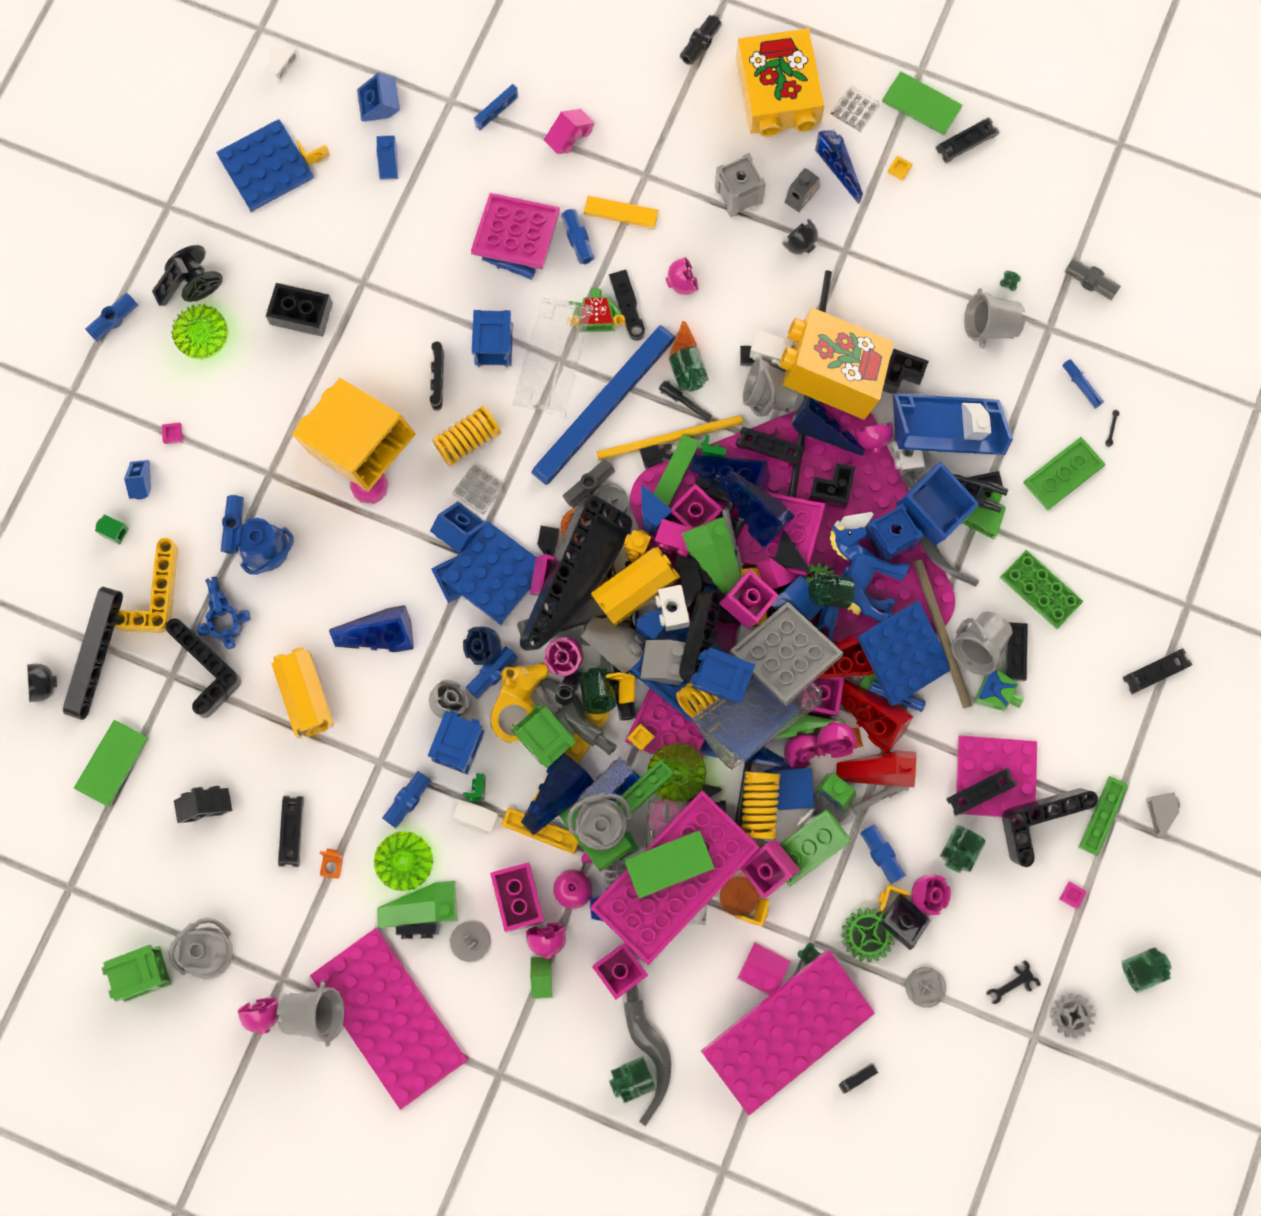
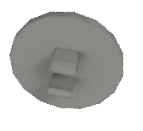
[450,922,490,962]

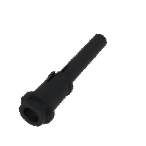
[659,380,713,421]

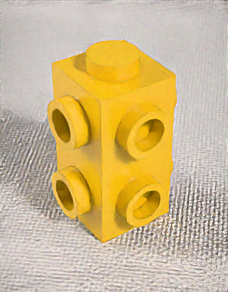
[623,530,651,562]

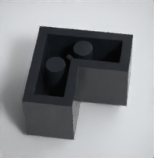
[882,349,929,394]
[809,463,855,509]
[173,786,232,823]

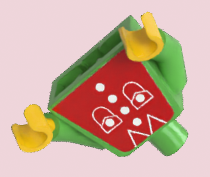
[568,288,626,332]

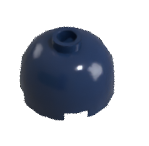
[463,626,502,665]

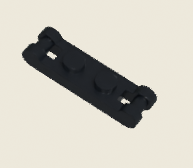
[936,117,1000,163]
[429,341,444,411]
[735,427,805,466]
[1122,648,1193,695]
[946,768,1017,817]
[278,796,304,867]

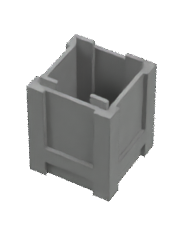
[715,153,766,218]

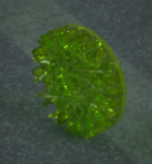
[171,304,229,359]
[647,742,706,802]
[374,831,434,892]

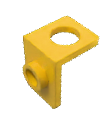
[296,140,330,166]
[606,673,635,704]
[877,885,910,913]
[735,899,770,926]

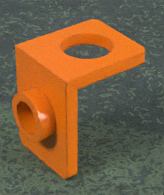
[319,849,344,879]

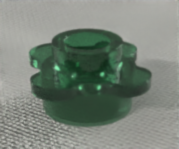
[1000,271,1021,291]
[797,943,821,966]

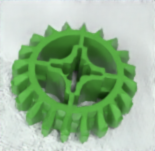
[841,908,895,963]

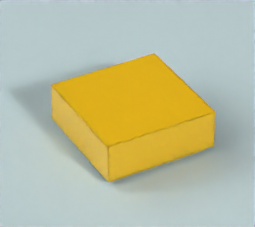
[887,156,913,181]
[627,724,655,752]

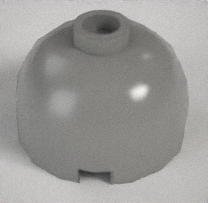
[429,680,469,718]

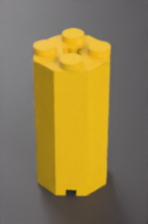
[591,547,680,626]
[271,647,335,738]

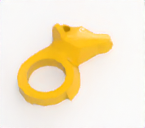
[490,663,549,743]

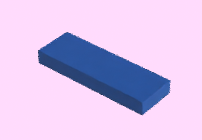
[474,84,518,131]

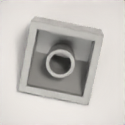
[640,640,685,686]

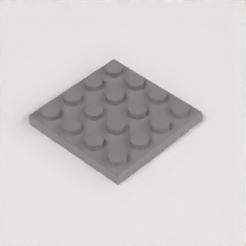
[730,602,843,706]

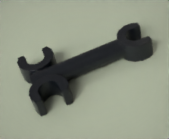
[986,960,1041,1004]

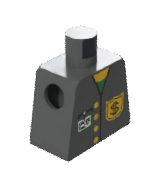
[785,168,820,212]

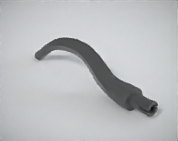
[902,471,979,587]
[539,678,617,755]
[623,985,671,1127]

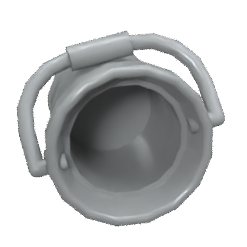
[964,288,1025,349]
[742,358,799,417]
[951,611,1013,675]
[567,793,631,851]
[168,918,233,980]
[277,980,344,1047]

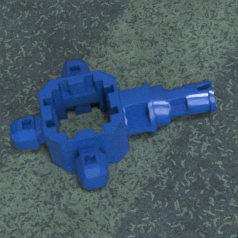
[197,577,251,650]

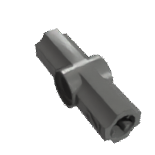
[1064,257,1121,300]
[562,459,615,509]

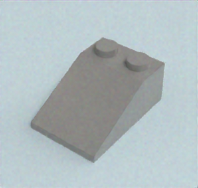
[581,616,646,674]

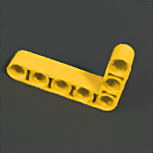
[115,538,178,633]

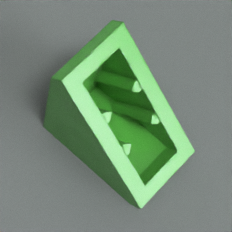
[530,957,552,998]

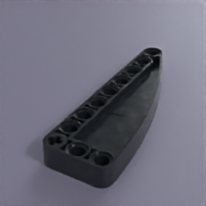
[519,495,633,651]

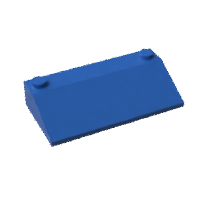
[893,393,1013,455]

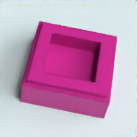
[162,423,183,444]
[1059,882,1087,910]

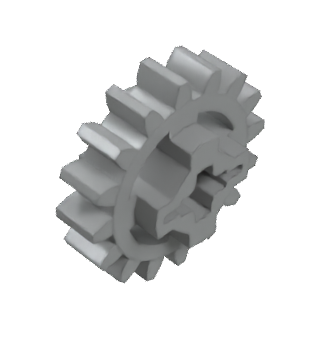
[1050,993,1096,1038]

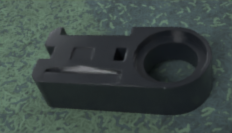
[621,302,645,341]
[555,671,582,705]
[838,1063,879,1094]

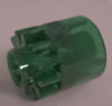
[669,347,709,392]
[808,572,855,609]
[579,667,617,714]
[940,825,986,873]
[1122,947,1172,993]
[609,1056,657,1103]

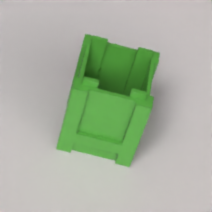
[511,704,576,768]
[101,945,172,1002]

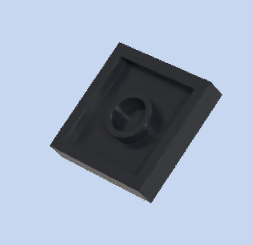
[879,894,931,950]

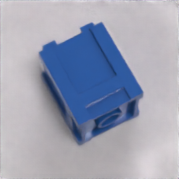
[472,310,513,368]
[866,503,924,563]
[690,647,755,704]
[427,710,485,775]

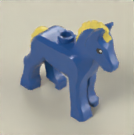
[830,525,910,623]

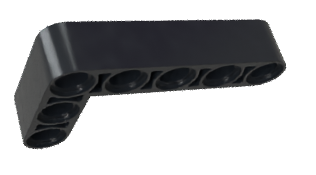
[679,590,740,681]
[166,618,241,718]
[1002,788,1098,867]

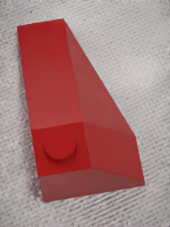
[818,631,874,678]
[840,679,914,753]
[836,750,917,788]

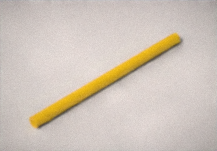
[597,415,743,460]

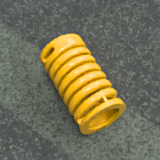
[432,406,501,467]
[676,682,724,721]
[741,771,780,839]

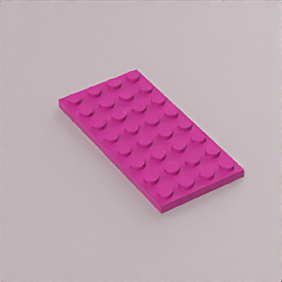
[589,791,760,965]
[310,928,468,1110]
[701,949,875,1115]

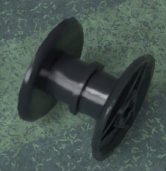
[164,245,223,302]

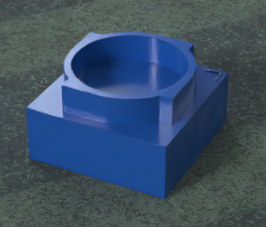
[896,462,979,546]

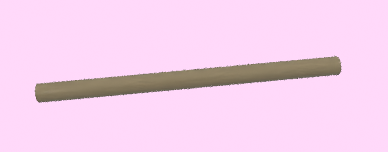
[913,560,972,709]

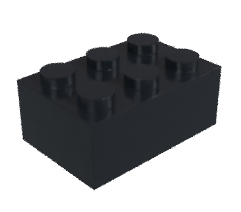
[266,283,333,337]

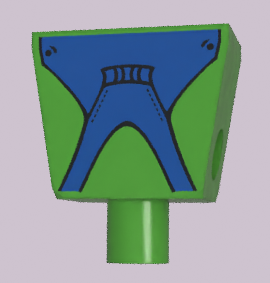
[973,669,1024,711]
[815,773,856,812]

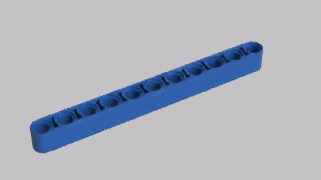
[531,325,676,485]

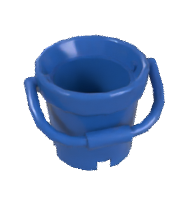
[236,518,294,575]

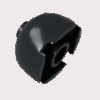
[782,219,818,255]
[27,663,57,702]

